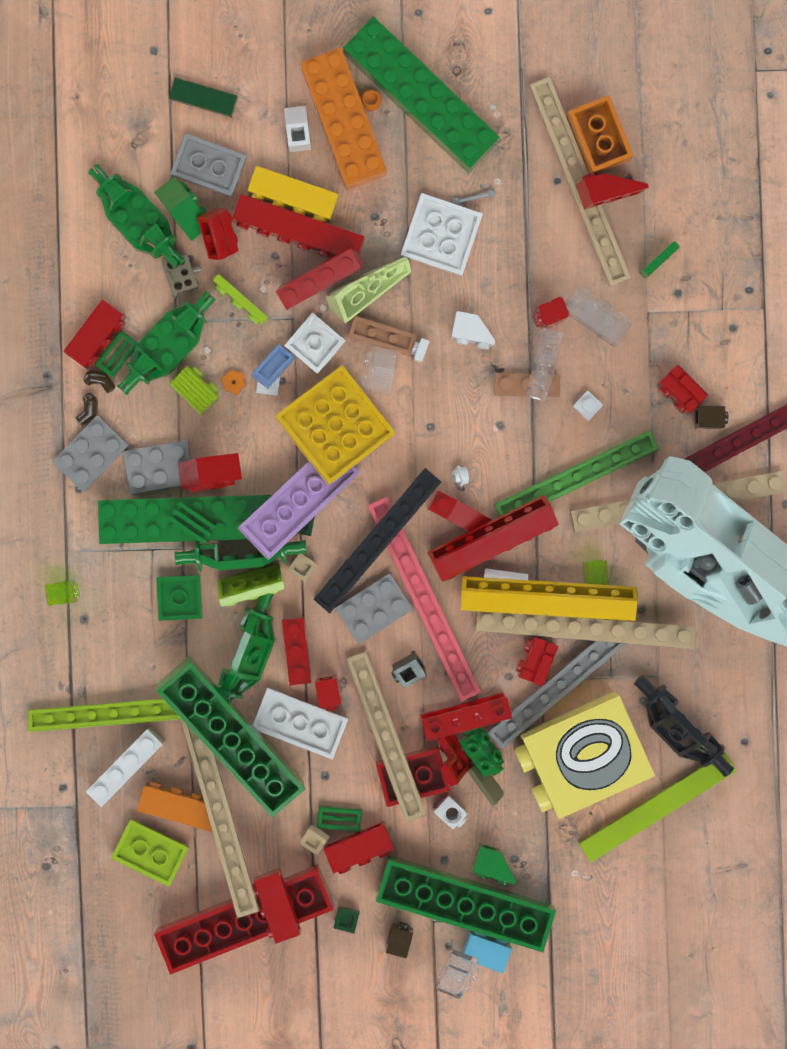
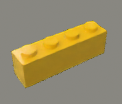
[248,166,339,223]

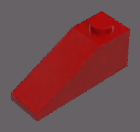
[576,173,649,210]
[427,490,492,532]

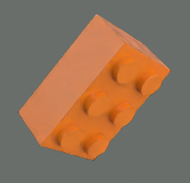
[566,95,633,175]

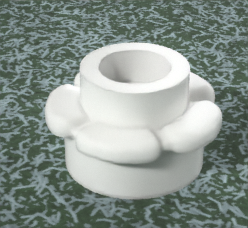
[452,465,469,487]

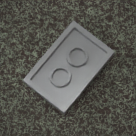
[171,133,247,198]
[52,415,129,492]
[123,440,191,494]
[335,573,413,645]

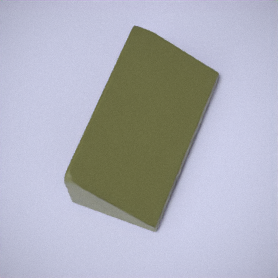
[468,763,504,806]

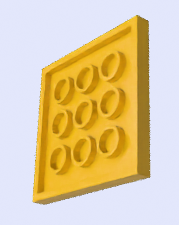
[274,365,396,486]

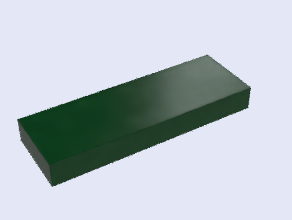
[169,77,238,118]

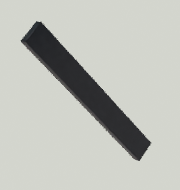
[313,468,442,614]

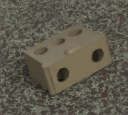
[162,253,202,298]

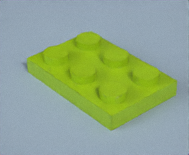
[217,562,285,607]
[111,818,190,887]

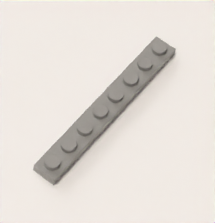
[488,620,625,749]

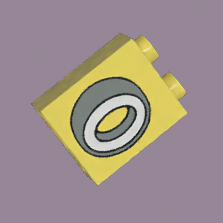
[514,691,655,819]

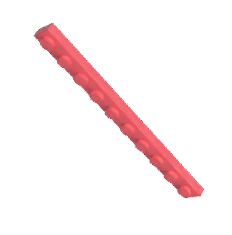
[368,497,481,702]

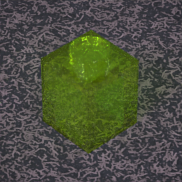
[583,560,608,585]
[45,580,80,606]

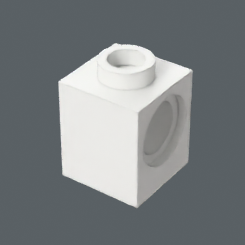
[433,793,468,829]

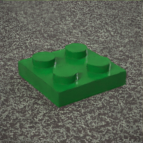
[156,575,203,621]

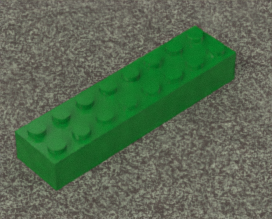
[343,16,500,174]
[98,495,272,544]
[156,656,306,818]
[376,855,556,953]

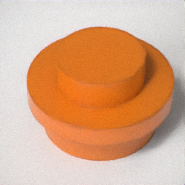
[360,89,382,111]

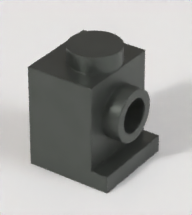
[391,650,427,688]

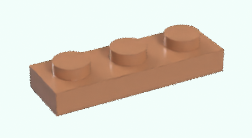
[348,316,417,356]
[495,373,560,397]

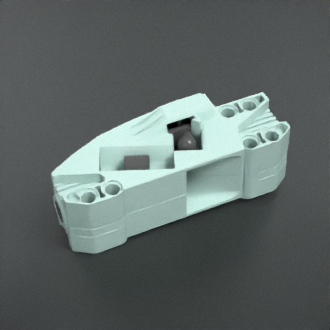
[620,456,787,646]

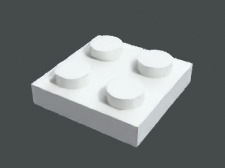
[284,312,346,374]

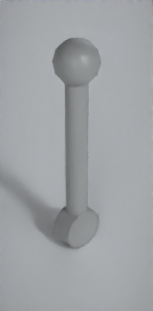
[452,189,496,205]

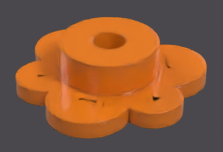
[221,370,246,395]

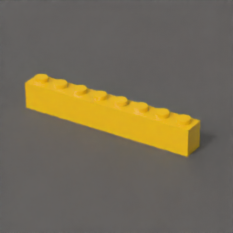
[461,576,638,621]

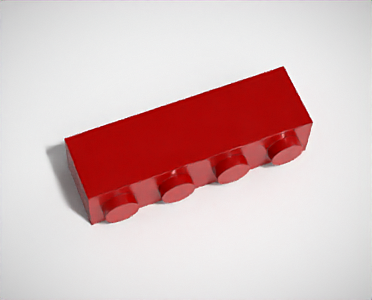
[275,244,364,310]

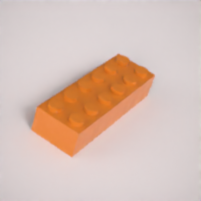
[300,47,387,190]

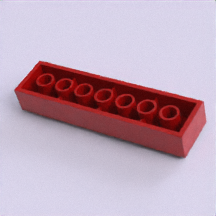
[154,865,334,975]

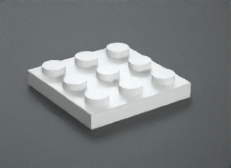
[401,193,483,276]

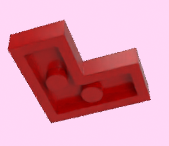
[437,734,472,787]

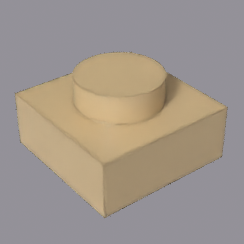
[288,554,318,582]
[300,825,330,855]

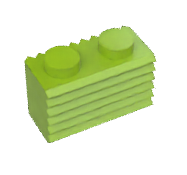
[169,366,220,415]

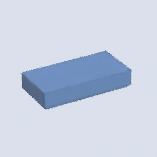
[251,344,295,389]

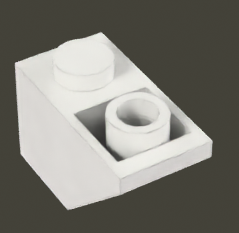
[284,106,311,152]
[451,311,495,350]

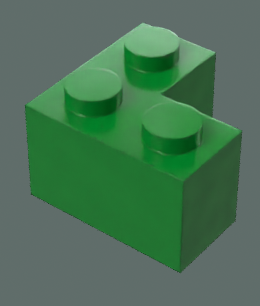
[154,177,207,241]

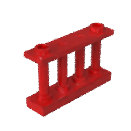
[420,692,513,741]

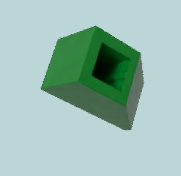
[472,843,516,886]

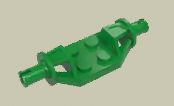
[88,164,185,269]
[117,291,216,395]
[174,540,307,572]
[217,594,275,702]

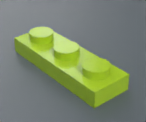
[213,274,269,326]

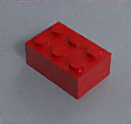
[178,453,242,493]
[376,745,450,807]

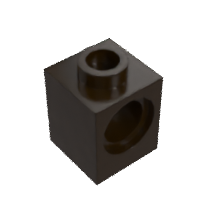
[695,406,729,429]
[386,922,413,959]

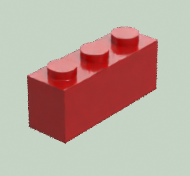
[63,299,126,369]
[282,617,312,686]
[323,822,394,874]
[252,868,301,944]

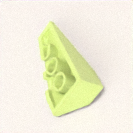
[325,257,412,323]

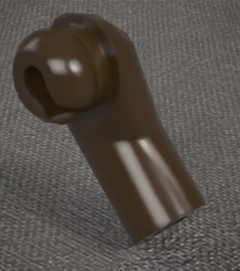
[83,370,116,394]
[75,393,98,426]

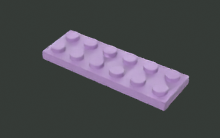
[238,461,360,560]

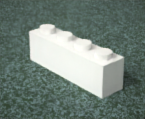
[86,726,166,807]

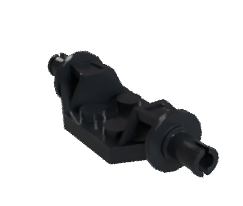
[633,675,734,777]

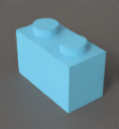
[461,931,512,974]

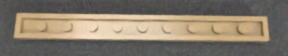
[529,77,631,287]
[570,471,787,532]
[476,611,696,649]
[181,720,260,918]

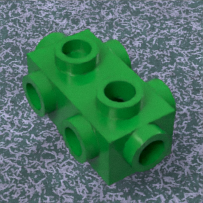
[460,727,504,777]

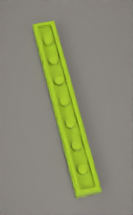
[28,698,182,733]
[579,752,737,863]

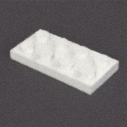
[253,687,348,760]

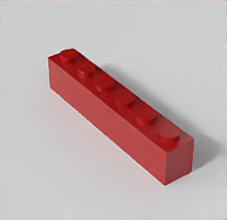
[232,194,365,258]
[427,495,559,582]

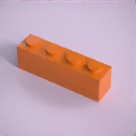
[137,781,213,832]

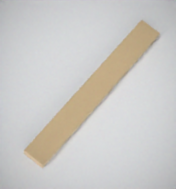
[346,651,427,823]

